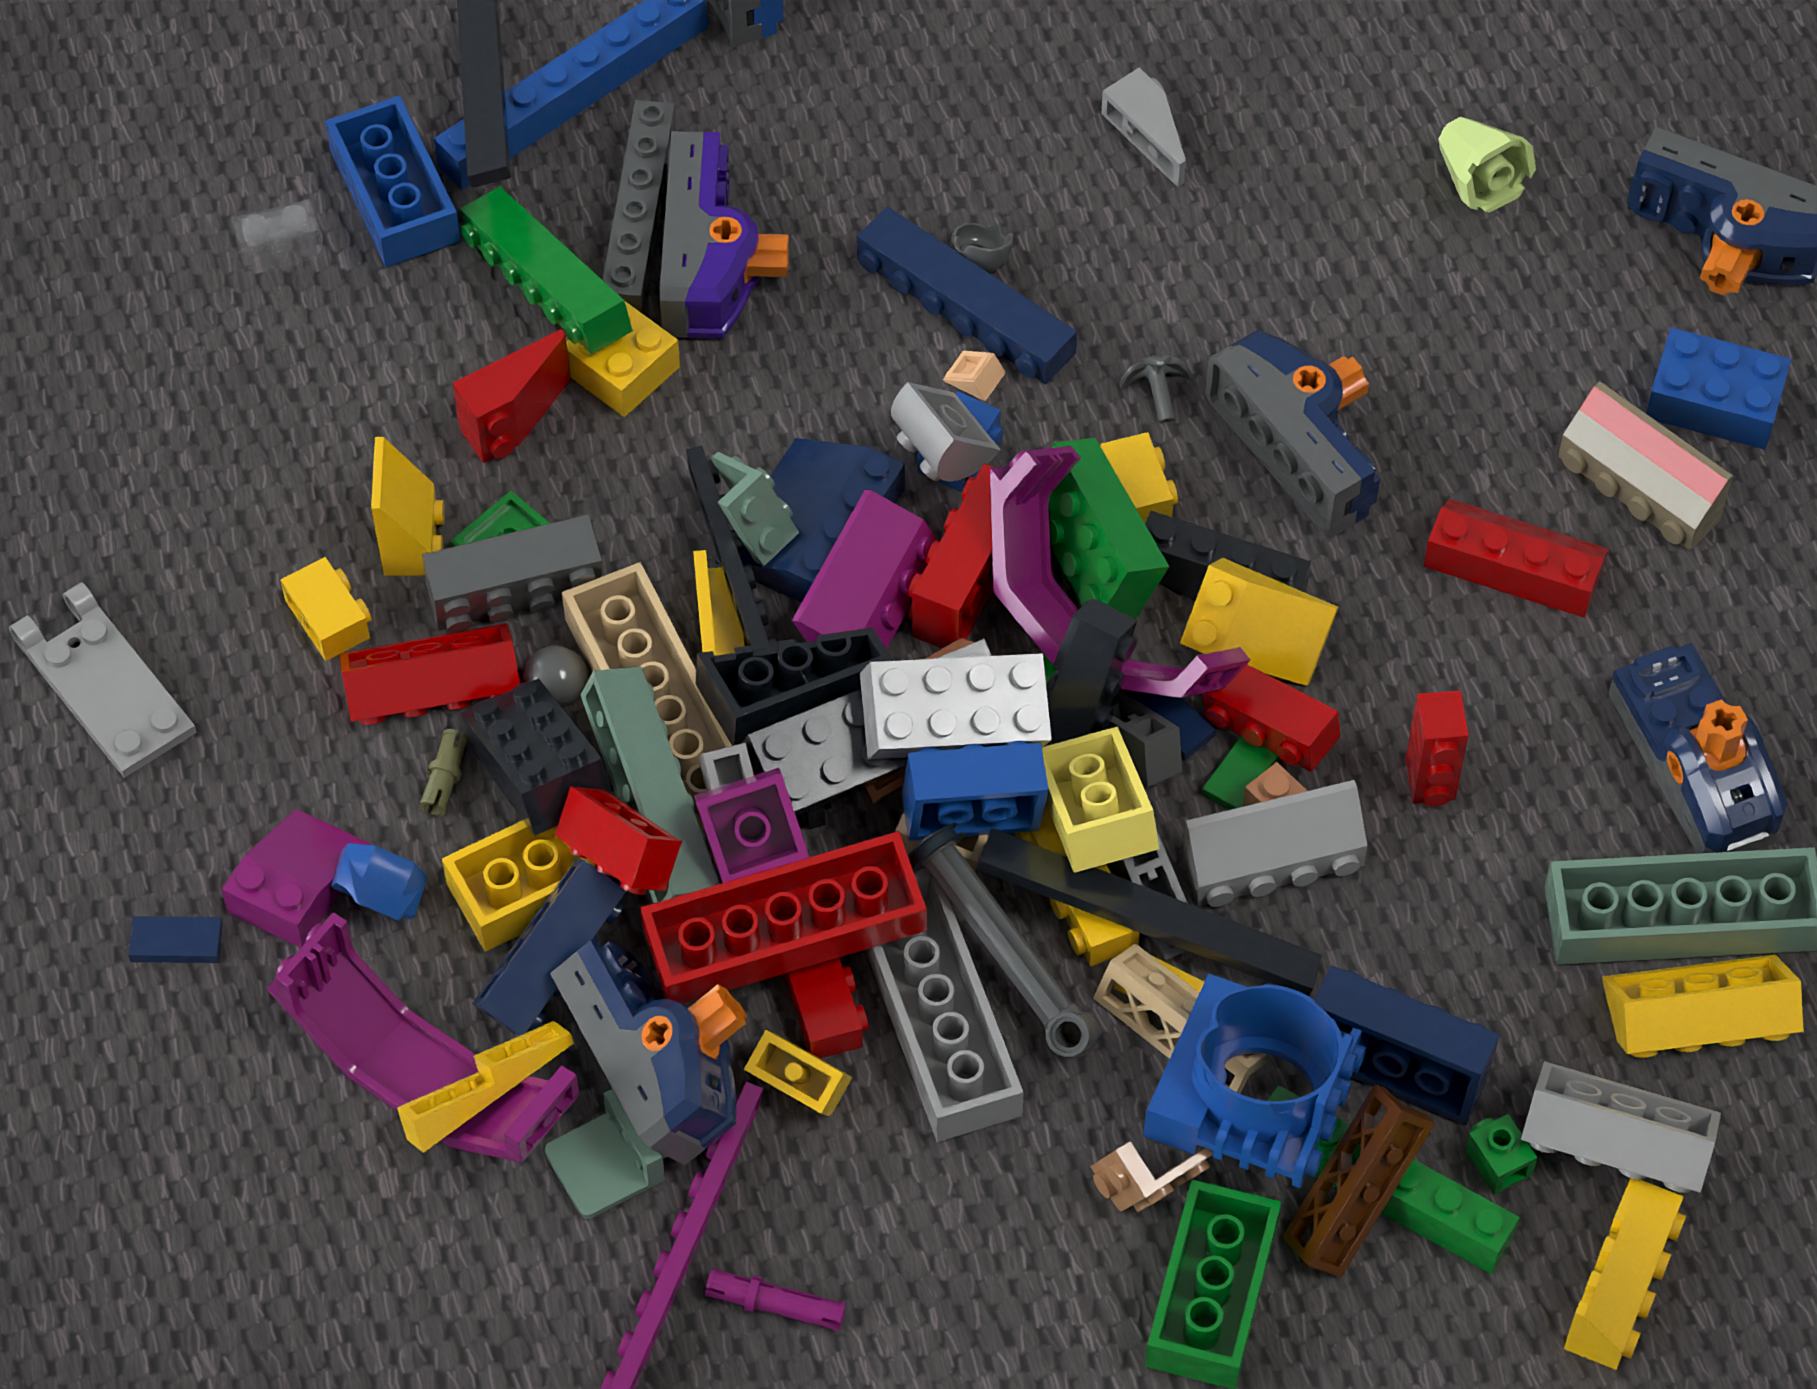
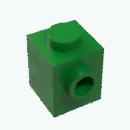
[1465,1114,1538,1195]

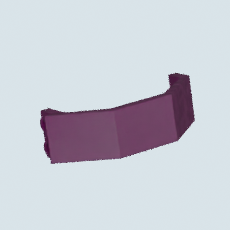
[990,446,1251,698]
[266,912,579,1163]

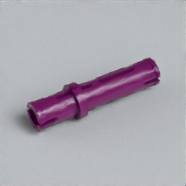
[705,1268,847,1331]

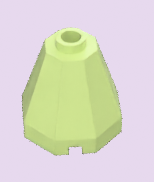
[1438,117,1536,212]

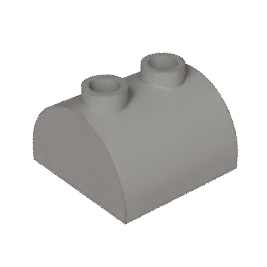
[891,382,1001,482]

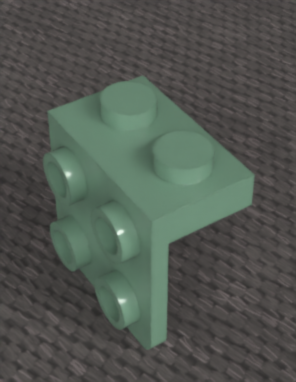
[711,452,799,566]
[545,1089,667,1219]

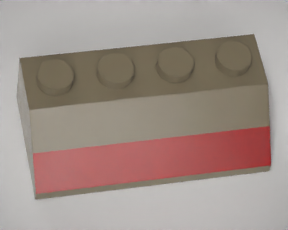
[1558,381,1733,551]

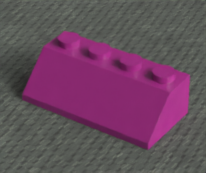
[792,490,938,649]

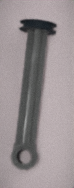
[908,822,1100,1057]

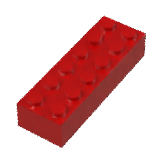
[640,831,927,1004]

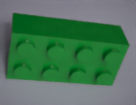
[1048,438,1169,619]
[1145,1179,1281,1389]

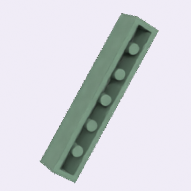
[580,666,721,903]

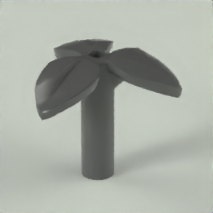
[1120,354,1190,424]

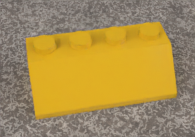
[1602,955,1804,1058]

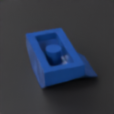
[331,843,427,921]

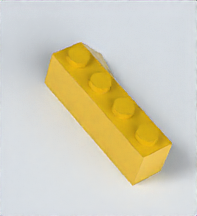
[1564,1178,1686,1370]

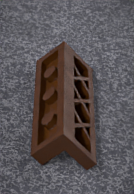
[1282,1084,1435,1277]

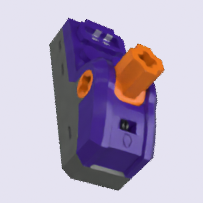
[660,131,789,338]

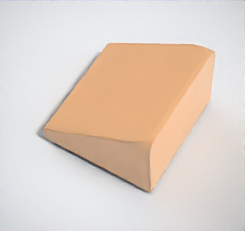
[943,351,1005,401]

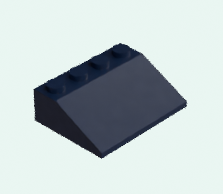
[715,438,905,603]

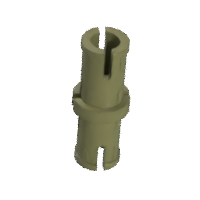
[418,729,469,817]

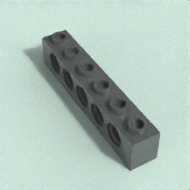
[603,100,677,315]

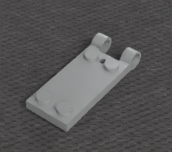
[9,582,197,778]

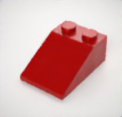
[452,329,571,463]

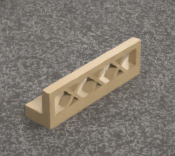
[1093,944,1270,1094]

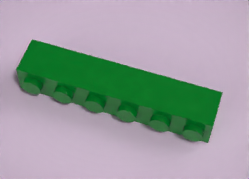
[460,187,633,355]
[1268,1085,1520,1275]

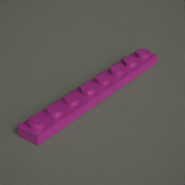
[601,1082,763,1389]

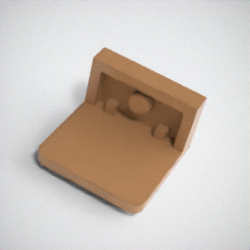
[1090,1141,1214,1212]

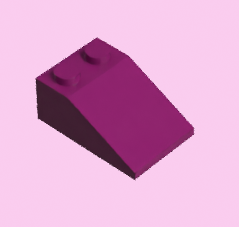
[221,809,371,948]

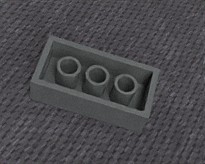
[422,514,602,632]

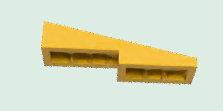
[397,1021,574,1153]

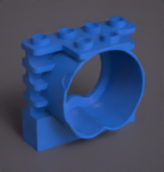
[1143,973,1366,1189]

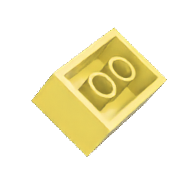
[1042,726,1159,873]

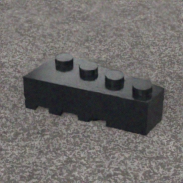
[695,627,893,746]

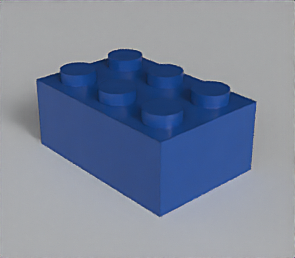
[1646,327,1791,450]
[902,741,1048,841]

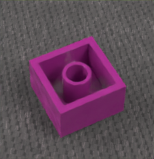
[694,767,809,883]

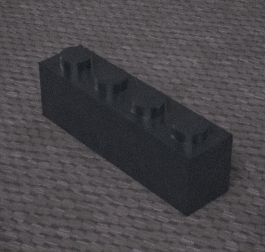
[1145,511,1311,601]
[1044,598,1138,747]

